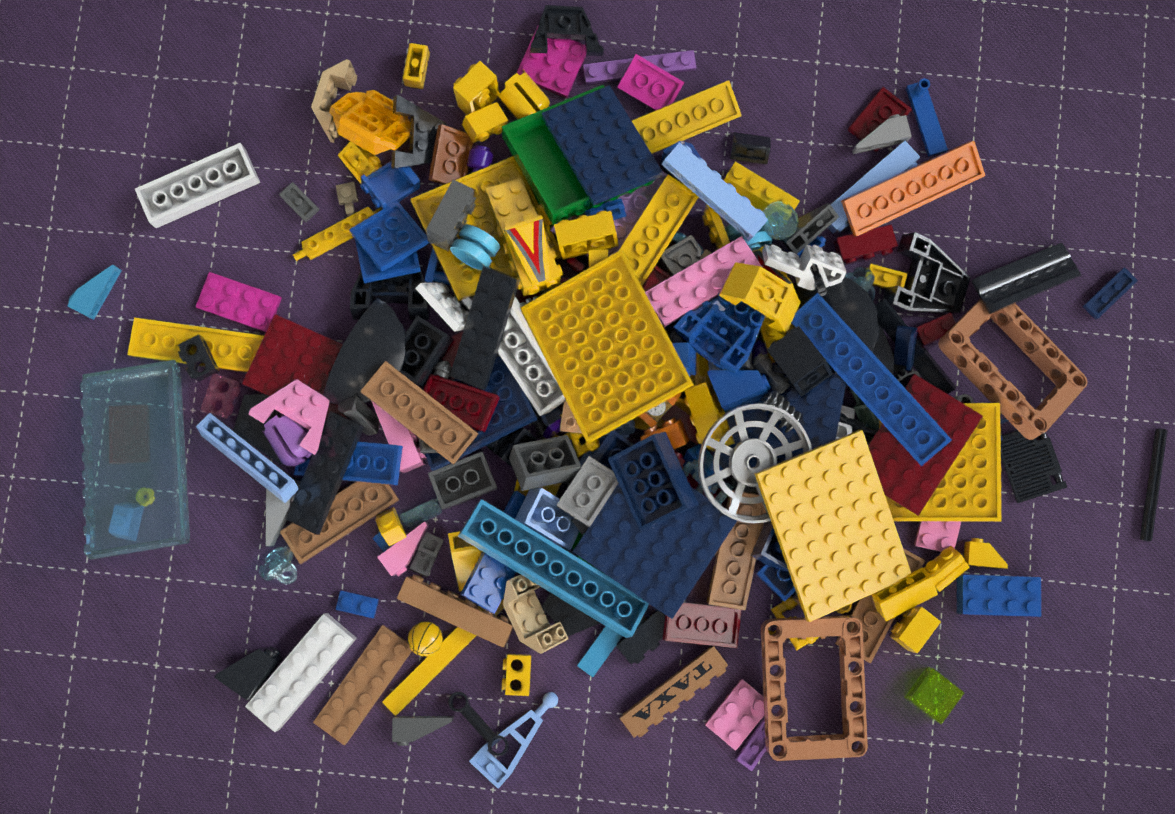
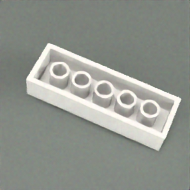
[135,143,260,228]
[498,297,566,416]
[245,613,357,732]

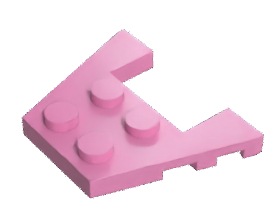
[249,379,330,455]

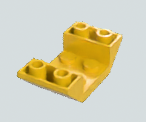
[719,262,801,335]

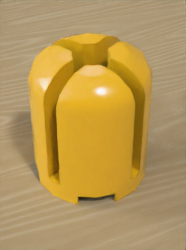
[496,69,550,119]

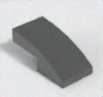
[410,532,444,578]

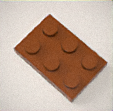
[428,124,473,185]

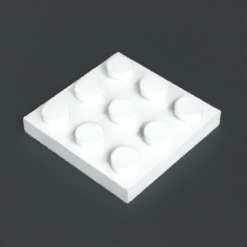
[415,282,469,331]

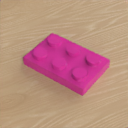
[617,54,684,110]

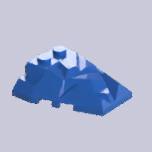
[674,293,765,373]

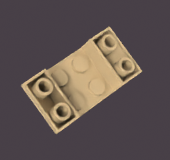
[311,59,357,143]
[503,575,568,654]

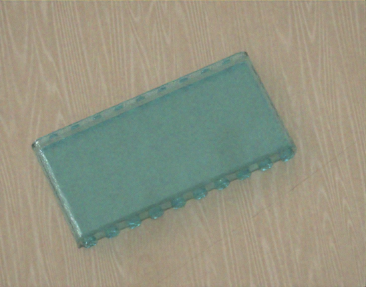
[80,360,190,560]

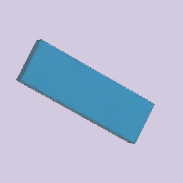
[577,626,622,677]

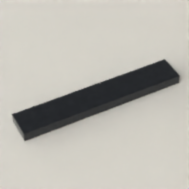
[875,298,956,394]

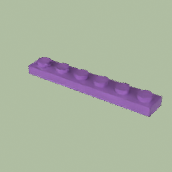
[583,50,696,85]

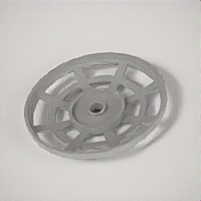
[698,403,812,523]

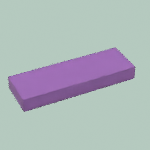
[735,717,766,771]

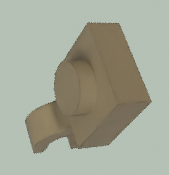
[336,182,359,217]

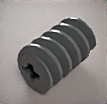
[758,390,801,433]

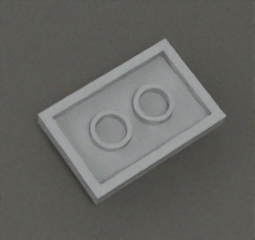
[556,456,618,527]

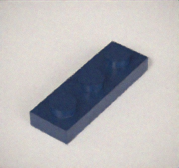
[1082,267,1138,320]

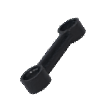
[448,692,509,756]

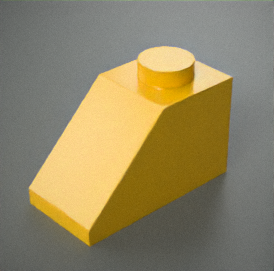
[375,507,407,546]
[964,538,1008,569]

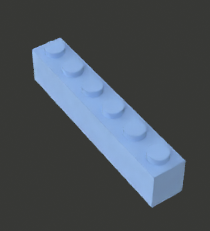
[827,141,920,234]
[661,142,768,241]
[196,413,298,503]

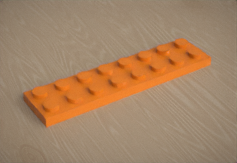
[841,141,985,236]

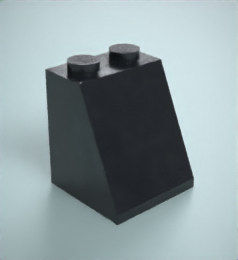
[767,326,833,397]
[214,646,283,700]

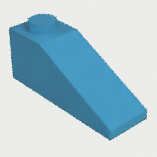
[67,265,122,320]

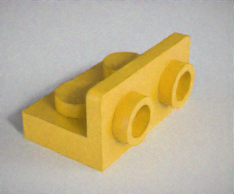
[338,141,382,184]

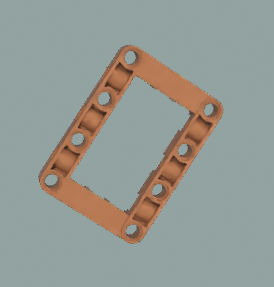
[938,298,1087,440]
[761,615,868,761]

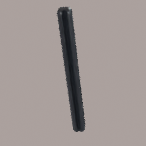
[1140,428,1168,542]

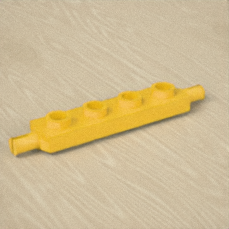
[293,207,381,261]

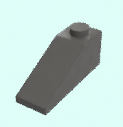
[777,203,839,254]
[392,716,454,746]

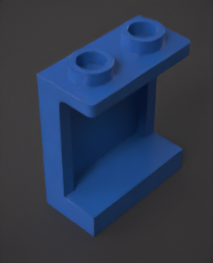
[360,161,420,210]

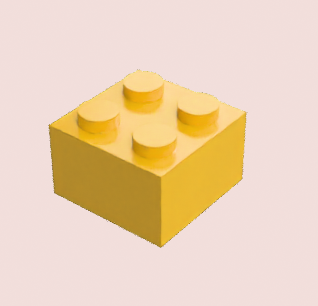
[890,606,941,653]

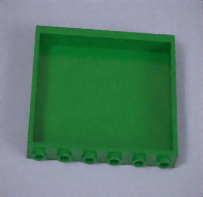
[502,85,655,225]

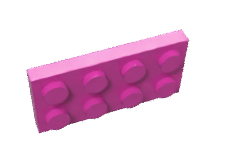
[196,272,282,332]

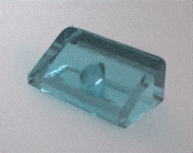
[400,499,442,529]

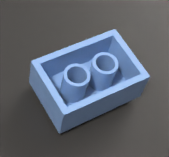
[515,488,579,550]

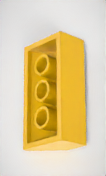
[723,161,800,237]

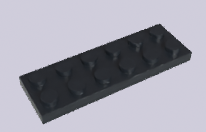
[450,266,520,390]
[286,411,364,535]

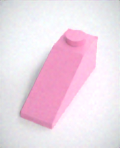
[378,522,429,577]

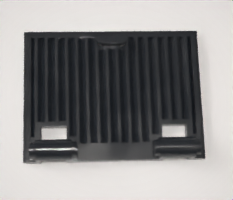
[1001,430,1067,504]

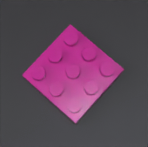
[517,25,586,98]

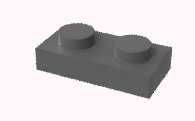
[279,182,319,223]

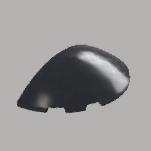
[793,277,880,352]
[323,298,406,405]

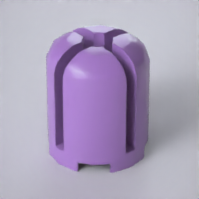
[262,415,312,466]

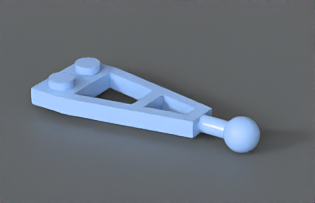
[469,692,558,788]

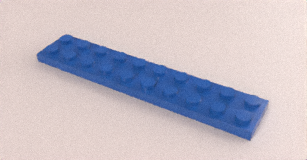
[791,293,952,466]

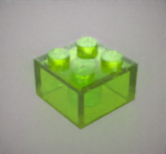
[904,667,964,725]

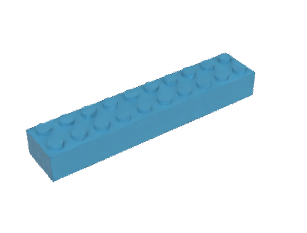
[458,499,649,638]

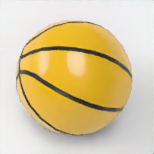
[408,622,443,657]

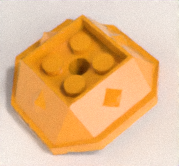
[329,90,410,155]

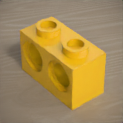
[502,654,531,696]

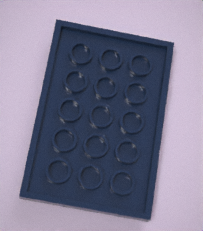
[542,85,663,206]
[425,356,538,471]

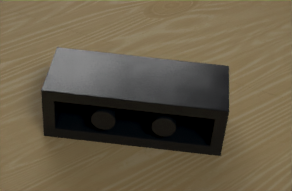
[616,610,665,665]

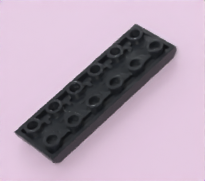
[971,243,1082,314]

